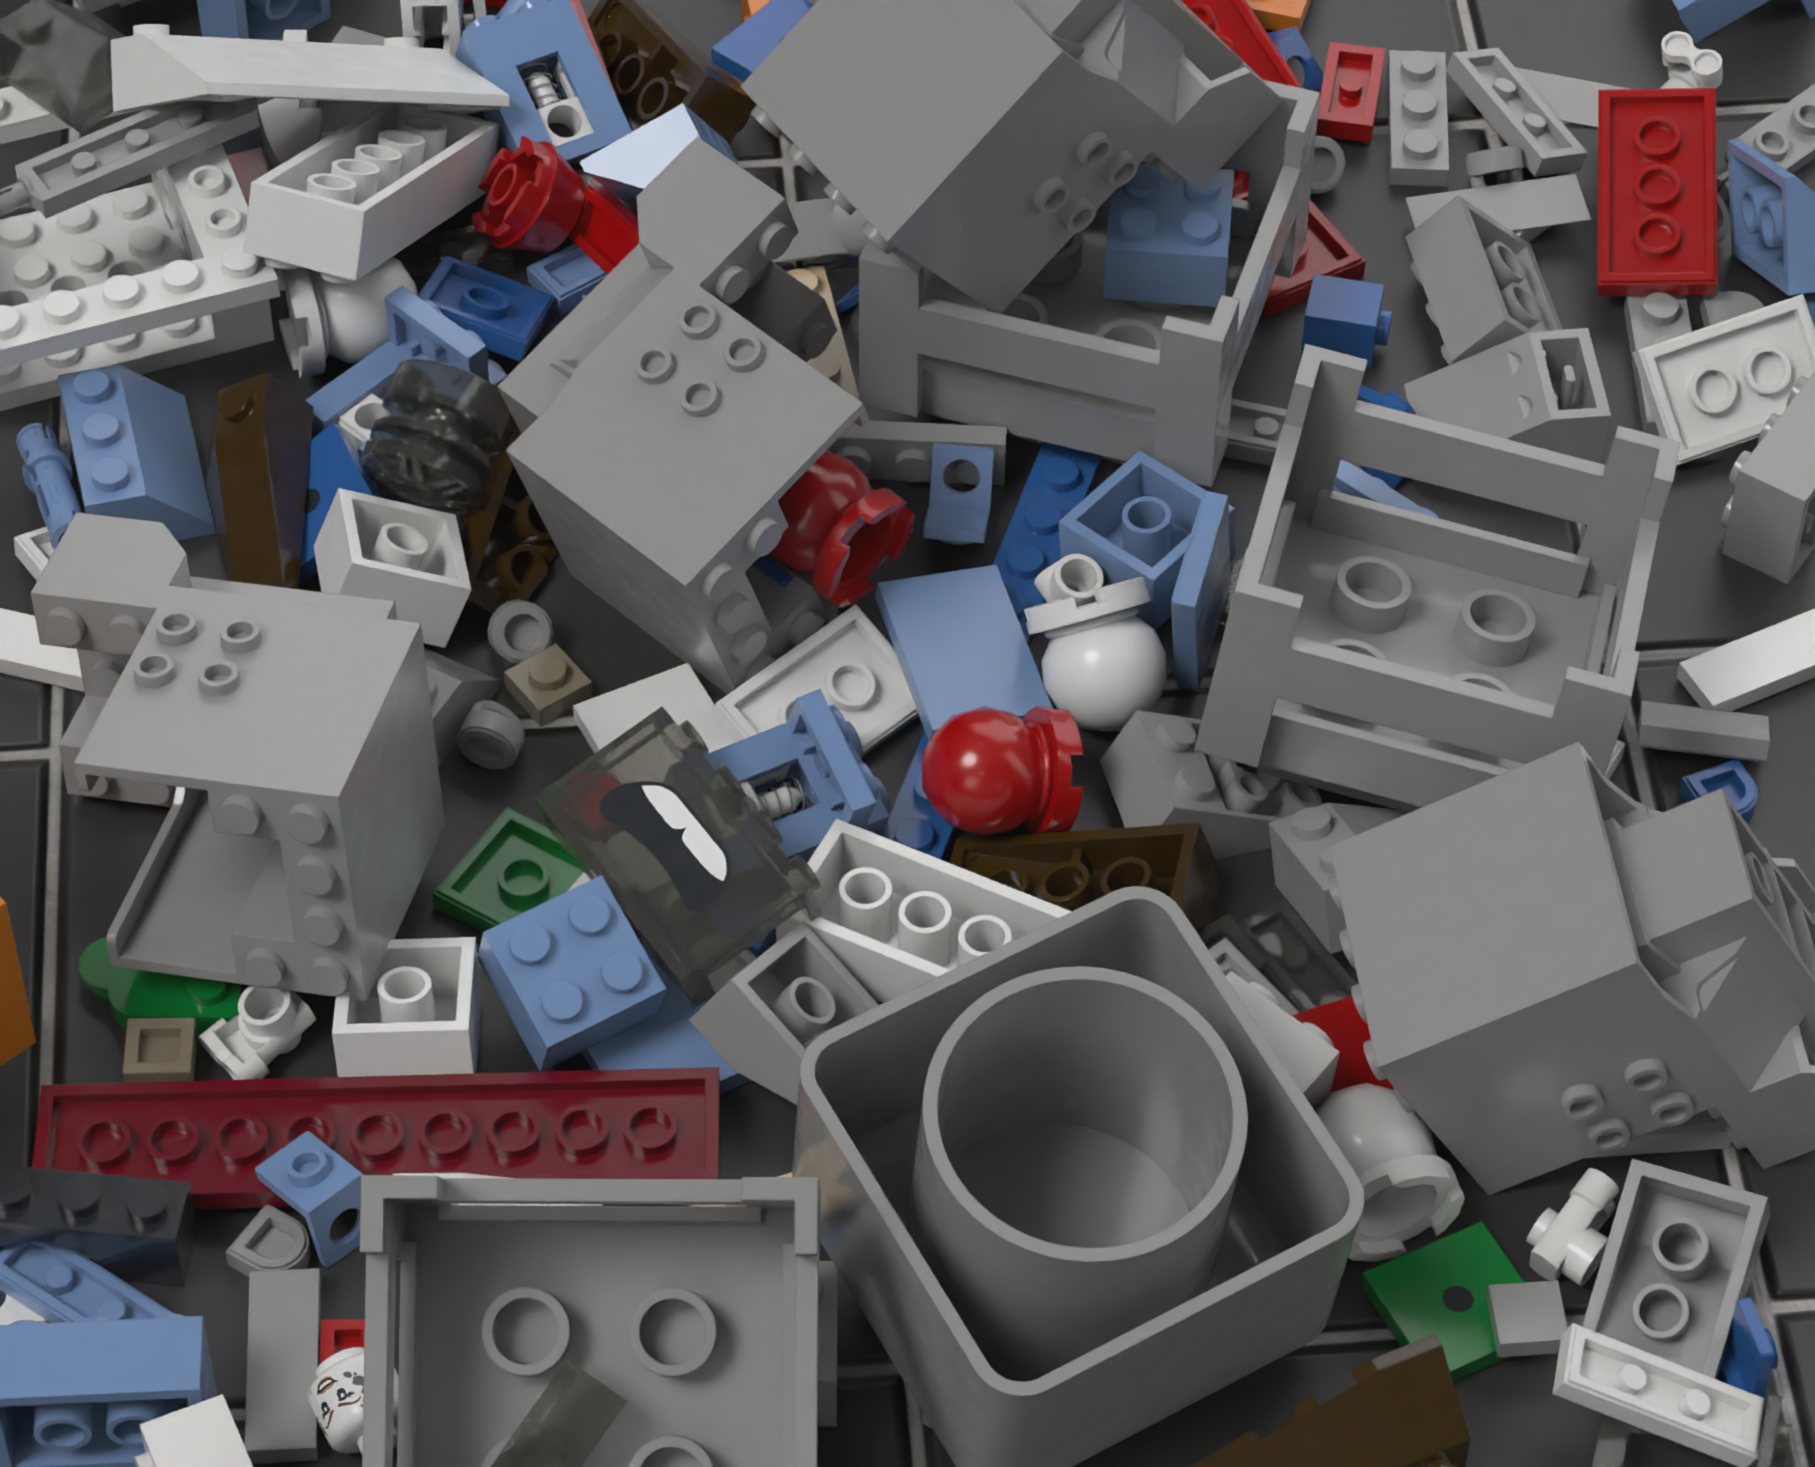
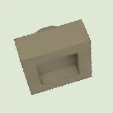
[504,644,593,727]
[123,1018,198,1083]

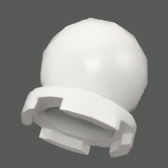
[273,257,418,378]
[1024,577,1167,731]
[1314,1083,1465,1262]

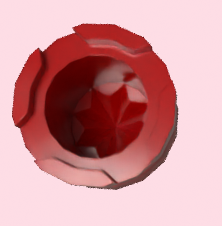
[769,450,915,608]
[922,706,1083,836]

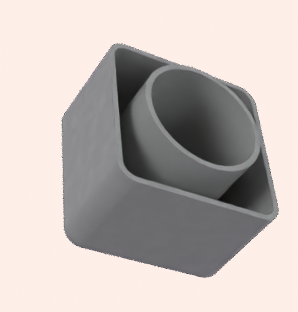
[792,886,1364,1467]

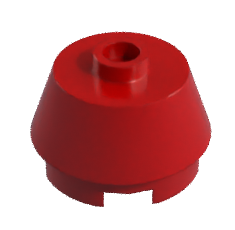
[472,136,585,253]

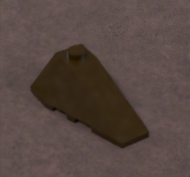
[587,0,756,145]
[205,372,314,589]
[461,395,559,618]
[950,823,1222,929]
[1190,1334,1470,1467]

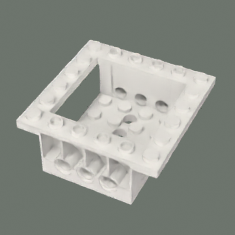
[0,62,280,411]

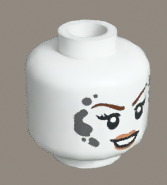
[307,1347,399,1454]

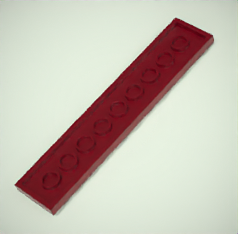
[32,1067,721,1209]

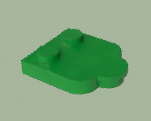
[78,937,246,1033]

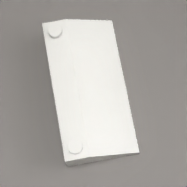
[110,24,510,114]

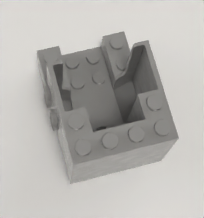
[740,0,1284,314]
[497,136,913,695]
[31,512,445,1001]
[1328,742,1815,1195]

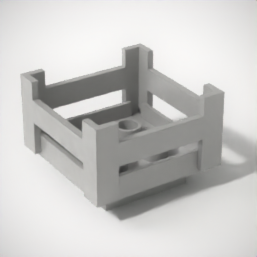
[859,80,1320,487]
[1194,344,1681,813]
[360,1175,821,1467]

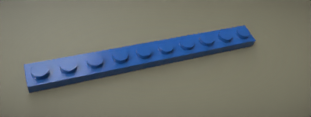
[881,442,1103,861]

